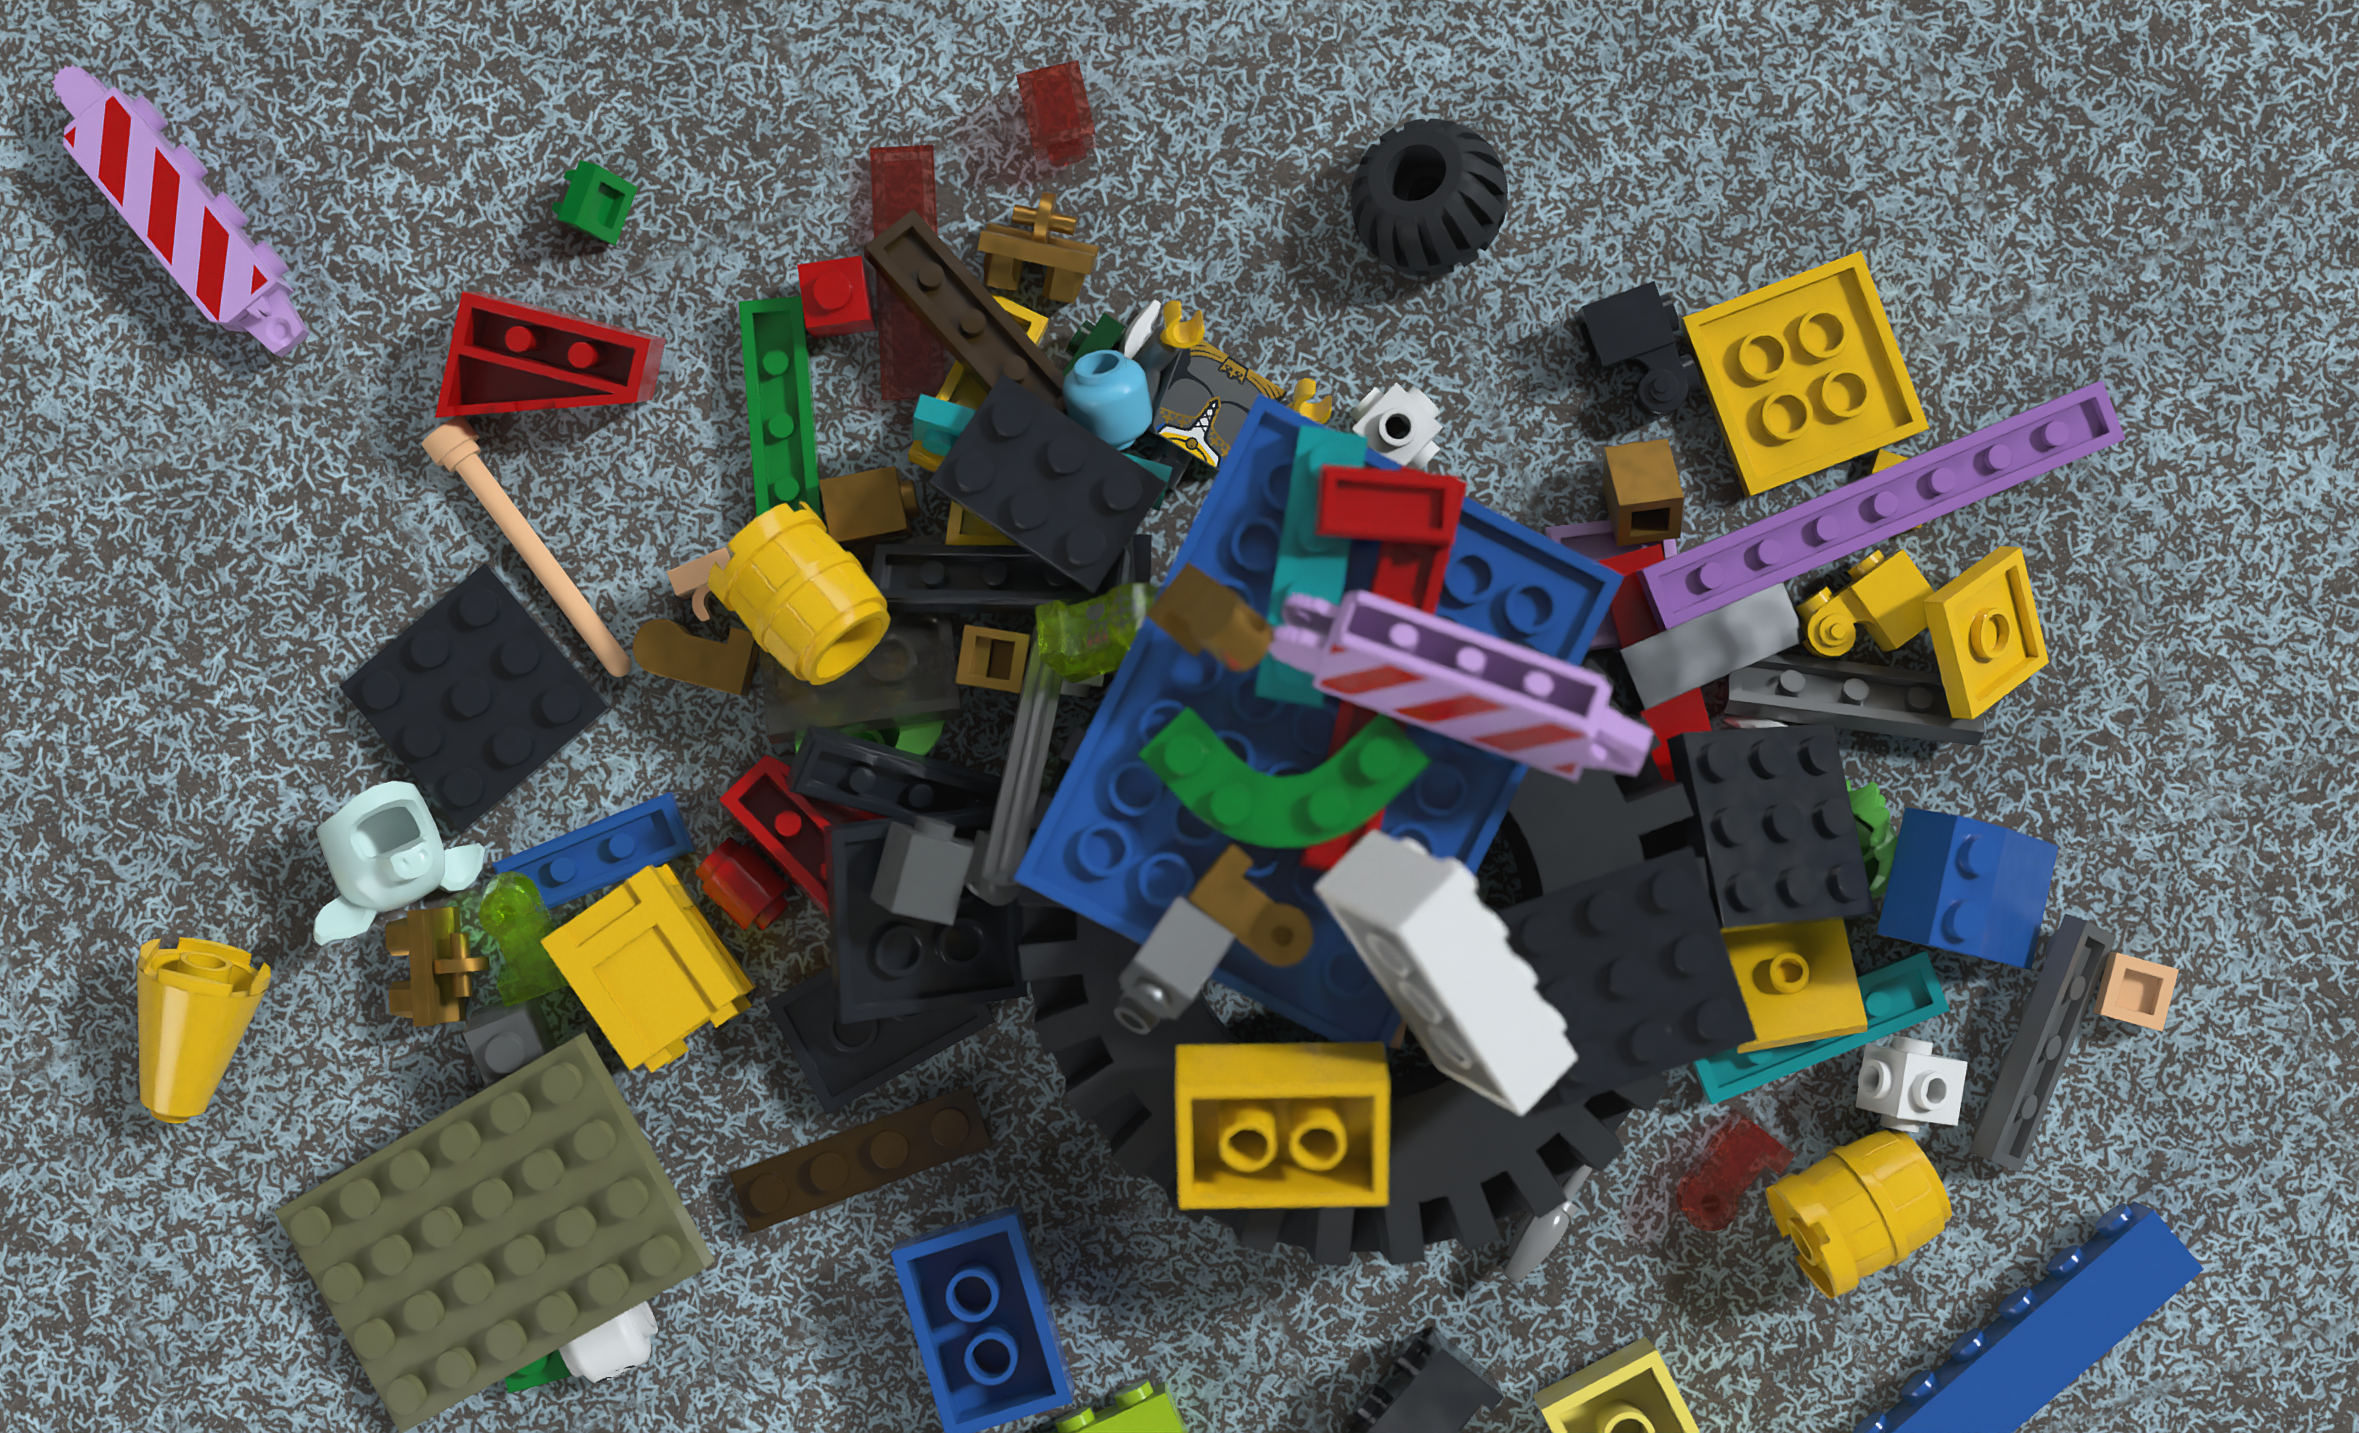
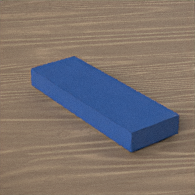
[492,792,696,923]

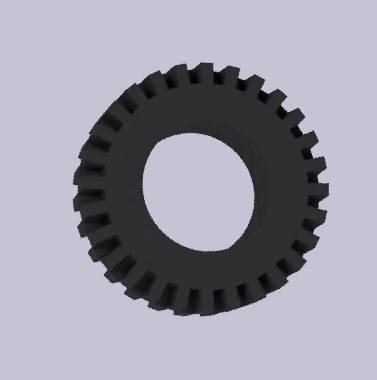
[1018,659,1709,1267]

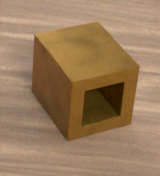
[1602,439,1684,547]
[819,466,920,548]

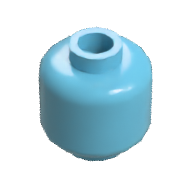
[1062,350,1153,451]

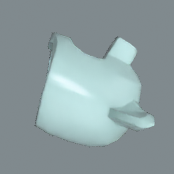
[313,781,485,946]

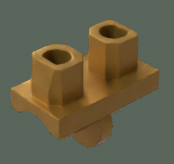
[977,191,1100,304]
[385,906,490,1027]

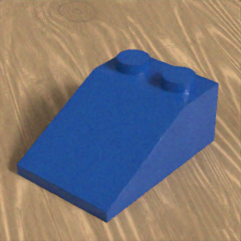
[1877,807,2059,970]

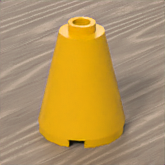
[137,937,271,1123]

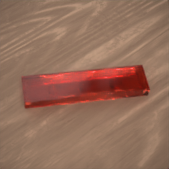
[870,145,946,403]

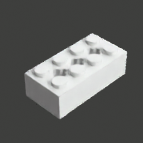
[1315,829,1577,1116]

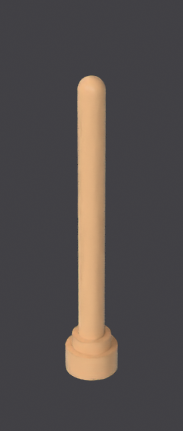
[421,415,631,677]

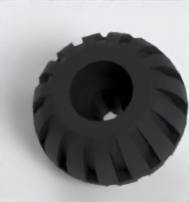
[1350,118,1508,276]

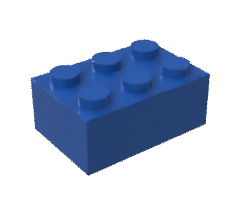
[890,1204,1075,1433]

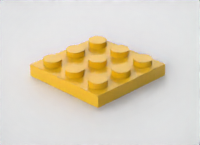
[1679,251,1930,499]

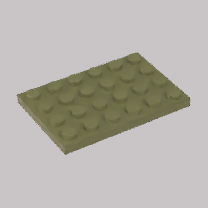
[274,1032,716,1433]

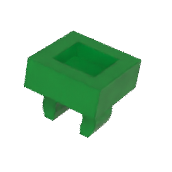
[551,160,638,246]

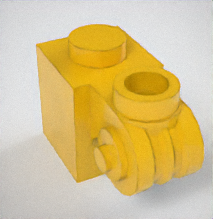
[1795,549,1935,658]

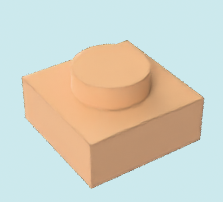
[2093,952,2179,1032]

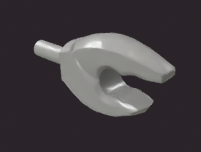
[1503,1165,1593,1283]

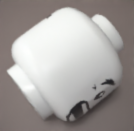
[559,1301,658,1383]

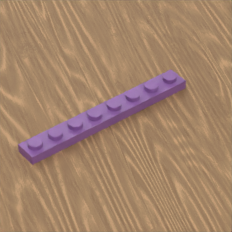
[1636,380,2125,631]

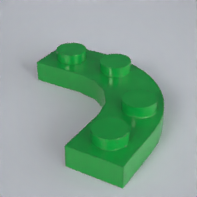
[1138,707,1432,848]

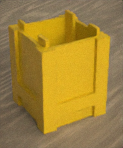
[540,863,756,1073]

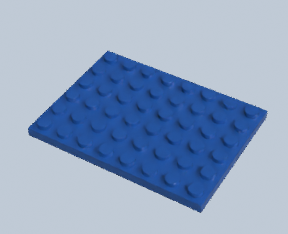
[1014,393,1624,1053]

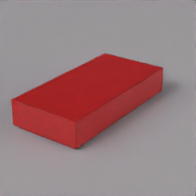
[1314,464,1459,546]

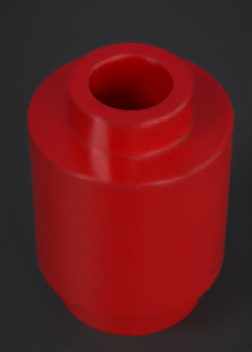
[695,837,790,931]

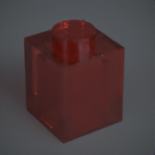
[1016,60,1098,166]

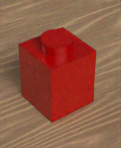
[797,256,877,339]

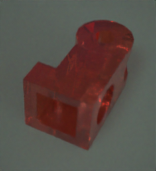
[1676,1108,1795,1232]

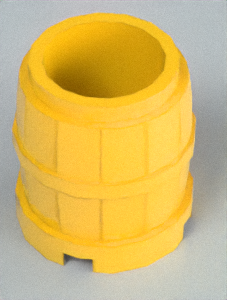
[707,501,890,685]
[1765,1129,1952,1299]

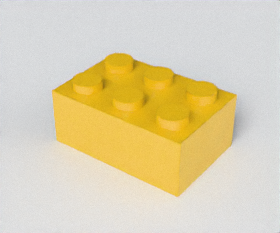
[1177,1042,1389,1208]

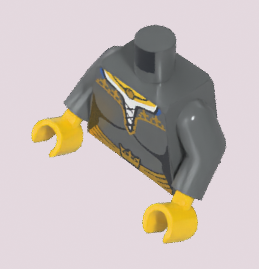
[1132,300,1332,490]

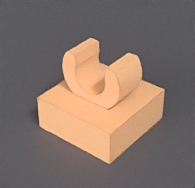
[667,547,735,623]

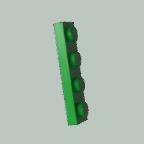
[738,296,824,523]

